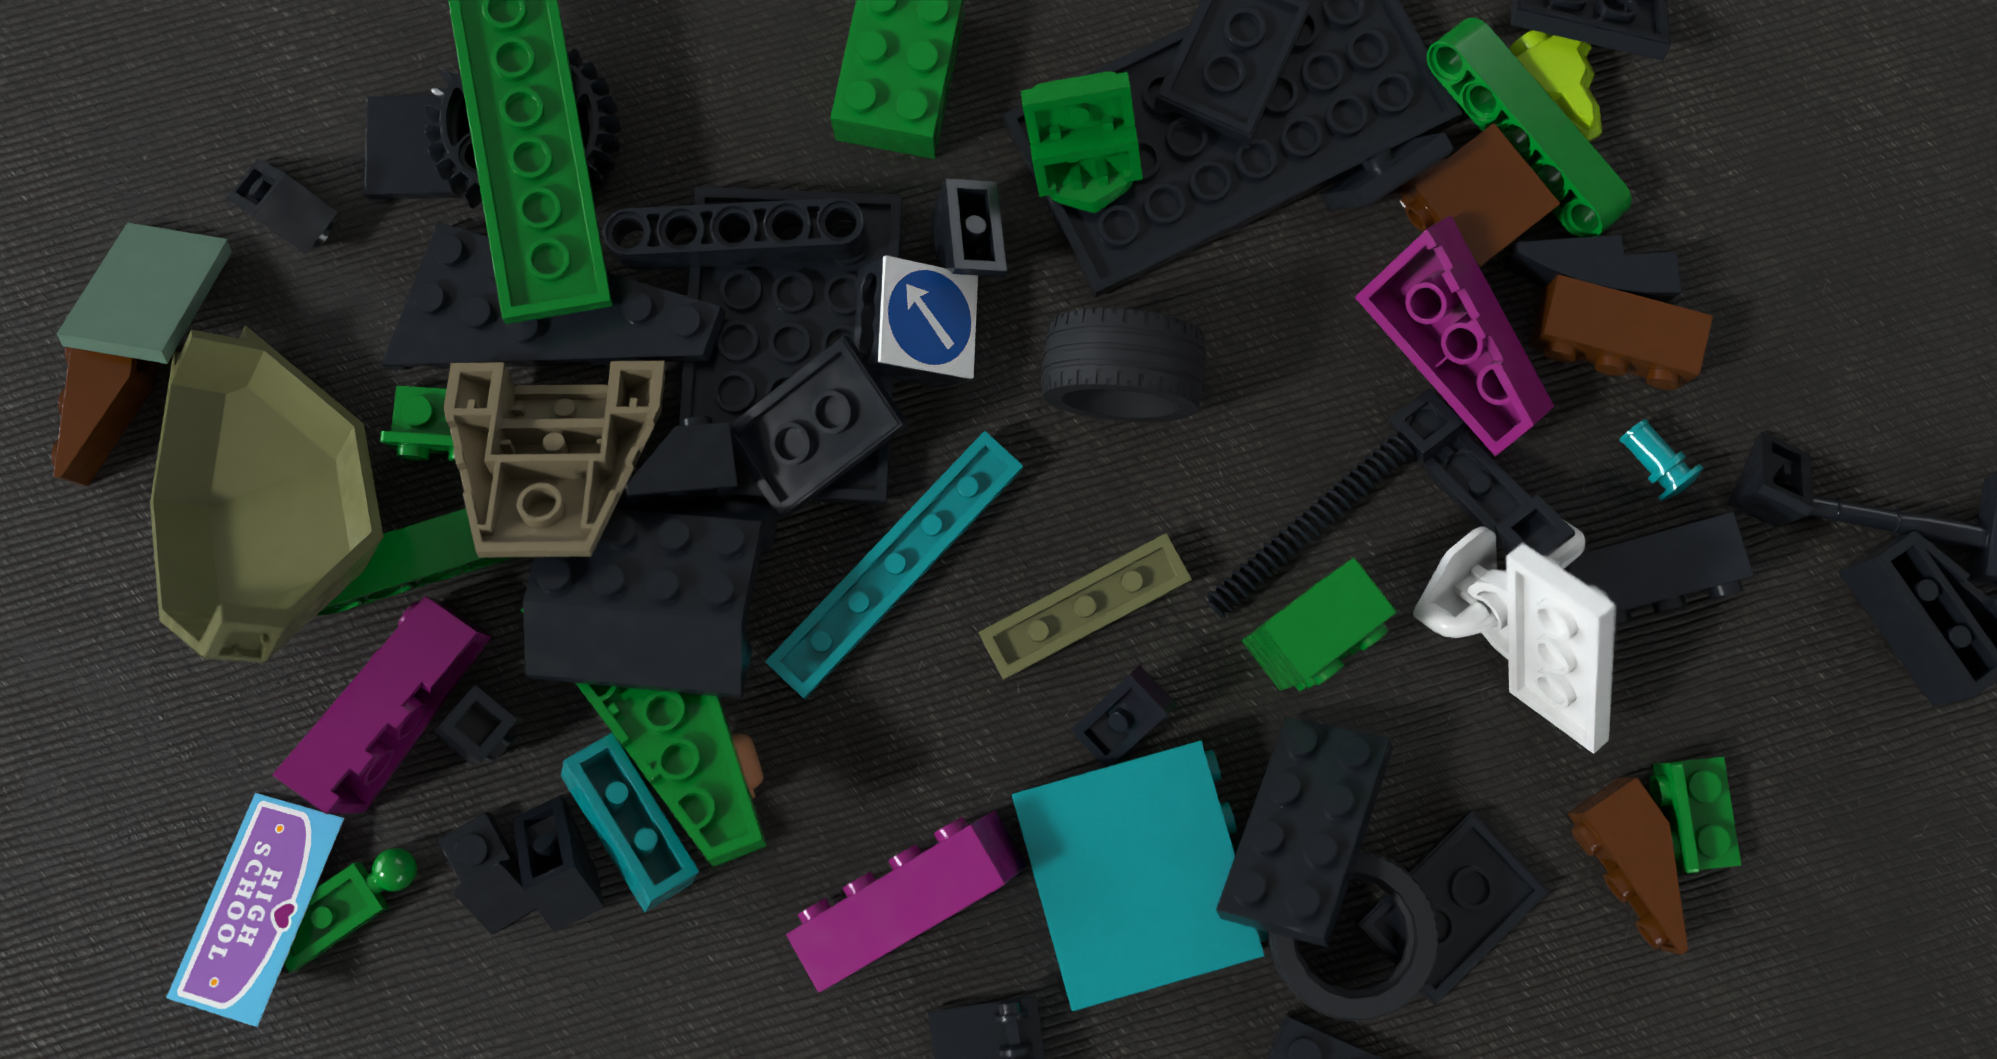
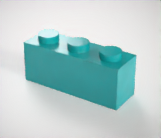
[561,733,699,913]

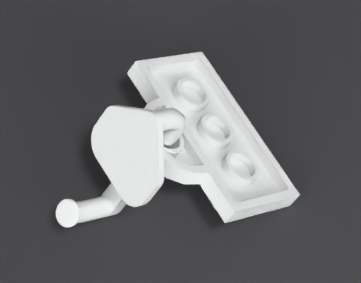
[1413,520,1615,754]

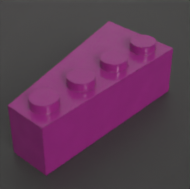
[1355,215,1554,456]
[272,596,492,814]
[786,810,1027,993]

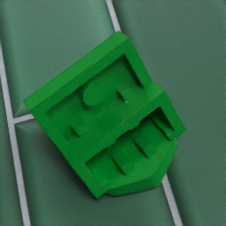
[1021,71,1143,213]

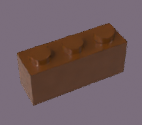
[1529,274,1713,390]

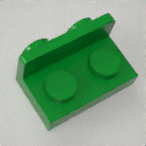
[380,386,456,462]
[1649,757,1741,873]

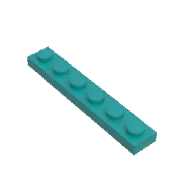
[765,431,1023,700]

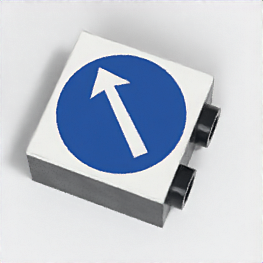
[854,255,978,388]

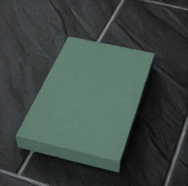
[57,222,232,364]

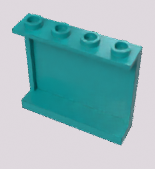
[1011,741,1268,1011]

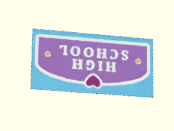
[166,793,344,1027]

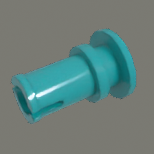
[1619,418,1704,502]

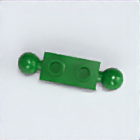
[284,848,417,973]

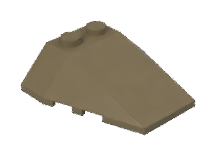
[444,361,666,557]

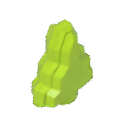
[1509,30,1602,142]

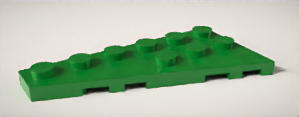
[520,608,767,867]

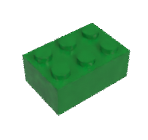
[830,0,965,159]
[1241,557,1396,692]

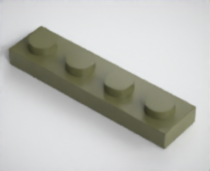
[978,533,1192,681]

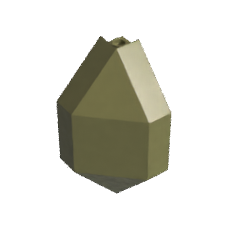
[150,325,383,663]

